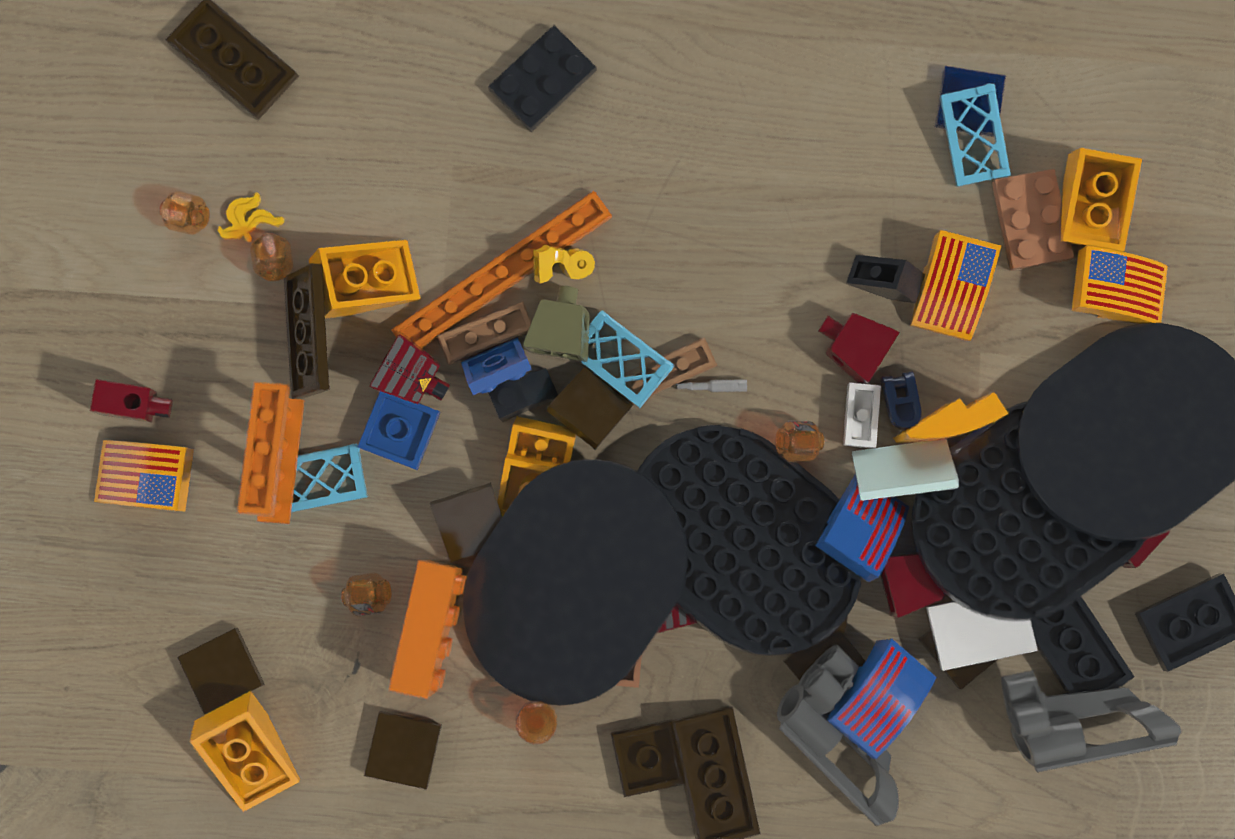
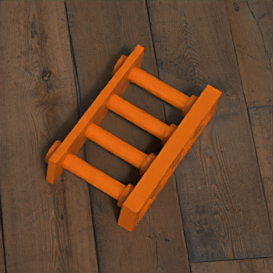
[238,382,305,524]

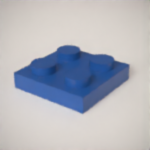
[461,337,532,395]
[358,391,441,470]

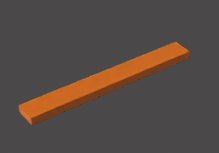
[391,191,612,348]

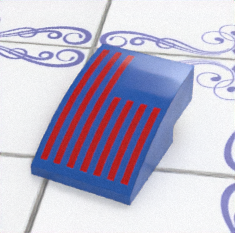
[815,475,909,582]
[827,639,937,759]

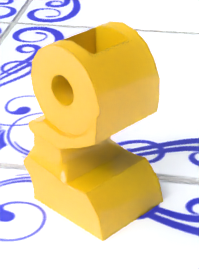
[533,244,595,284]

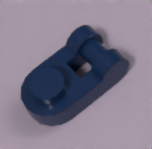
[880,371,922,429]

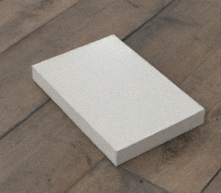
[926,601,1037,671]

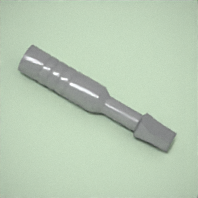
[677,379,747,392]

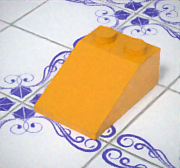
[1061,148,1142,252]
[308,240,421,318]
[190,691,300,812]

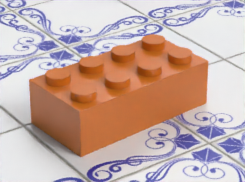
[389,560,467,699]

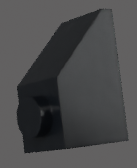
[846,255,926,303]
[488,369,558,422]

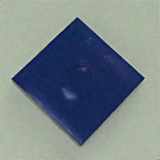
[935,66,1006,137]

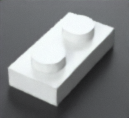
[843,383,881,448]

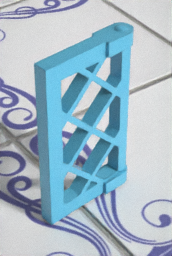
[940,83,1011,187]
[580,310,674,408]
[291,443,368,512]

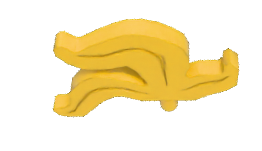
[217,192,285,242]

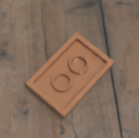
[992,169,1074,271]

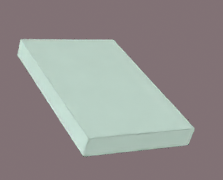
[852,439,958,501]

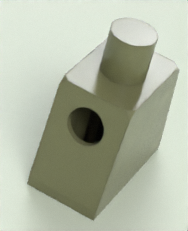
[523,285,590,362]

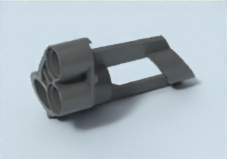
[777,645,899,826]
[1001,670,1182,772]

